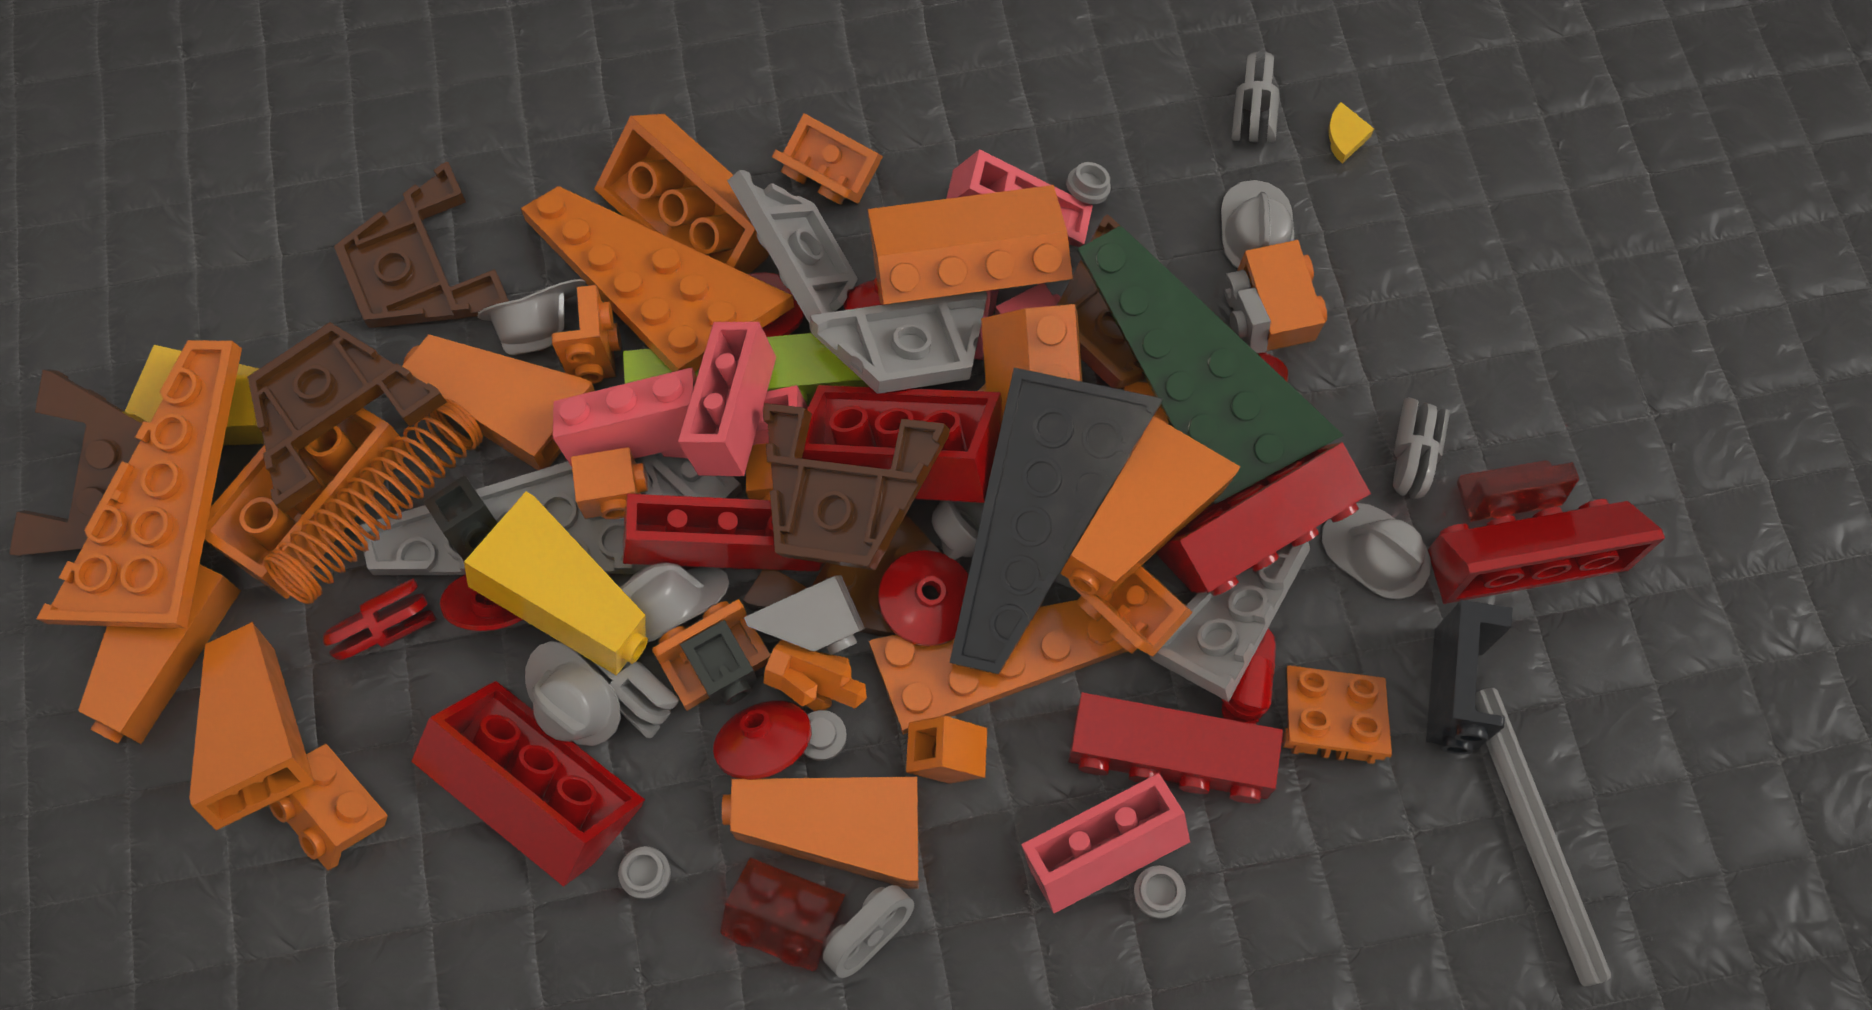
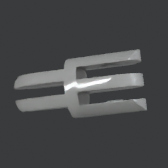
[1231,52,1280,143]
[1393,397,1450,499]
[582,656,680,738]

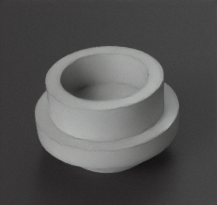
[1066,162,1111,204]
[803,710,847,761]
[618,846,671,899]
[1133,865,1186,919]

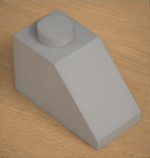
[744,575,865,655]

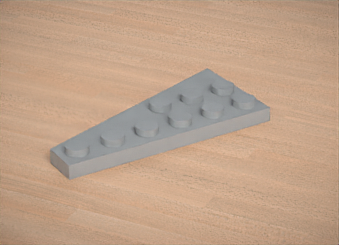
[360,457,654,575]

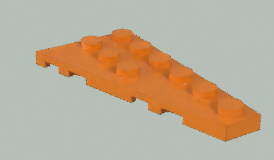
[521,186,794,372]
[36,340,242,629]

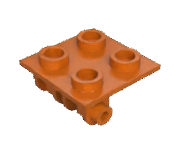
[1282,665,1392,764]

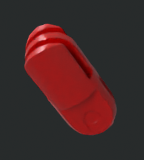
[322,578,437,660]
[1222,628,1276,724]

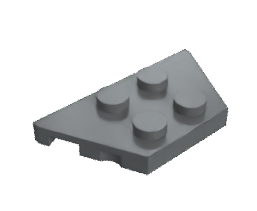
[727,170,858,324]
[810,291,987,394]

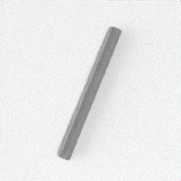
[1475,688,1611,986]

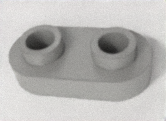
[823,885,914,978]

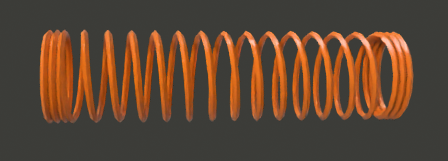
[263,398,483,604]

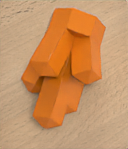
[763,639,867,711]

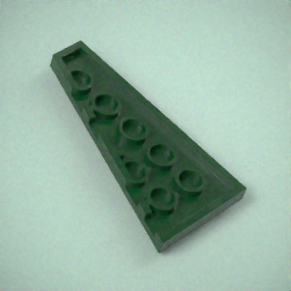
[1077,225,1344,504]

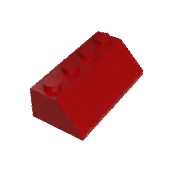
[802,385,1002,503]
[1156,442,1371,596]
[1427,499,1665,604]
[411,681,645,887]

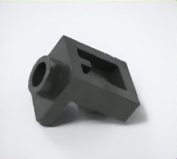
[423,475,498,561]
[680,620,757,706]

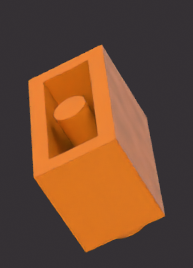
[1237,240,1327,351]

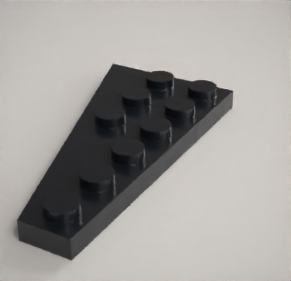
[949,368,1163,674]

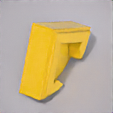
[1328,102,1374,164]

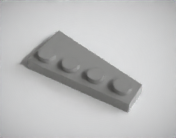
[1149,541,1310,702]

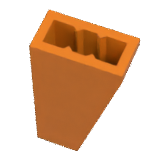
[402,334,595,470]
[1060,416,1240,599]
[78,564,241,744]
[189,622,315,831]
[722,777,919,889]

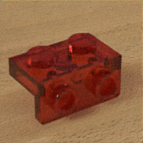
[1457,460,1579,522]
[720,857,845,971]

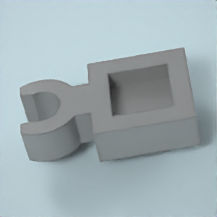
[1224,270,1271,353]

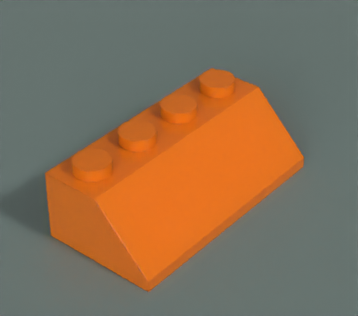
[594,114,769,274]
[867,185,1073,305]
[981,304,1082,429]
[204,408,409,600]

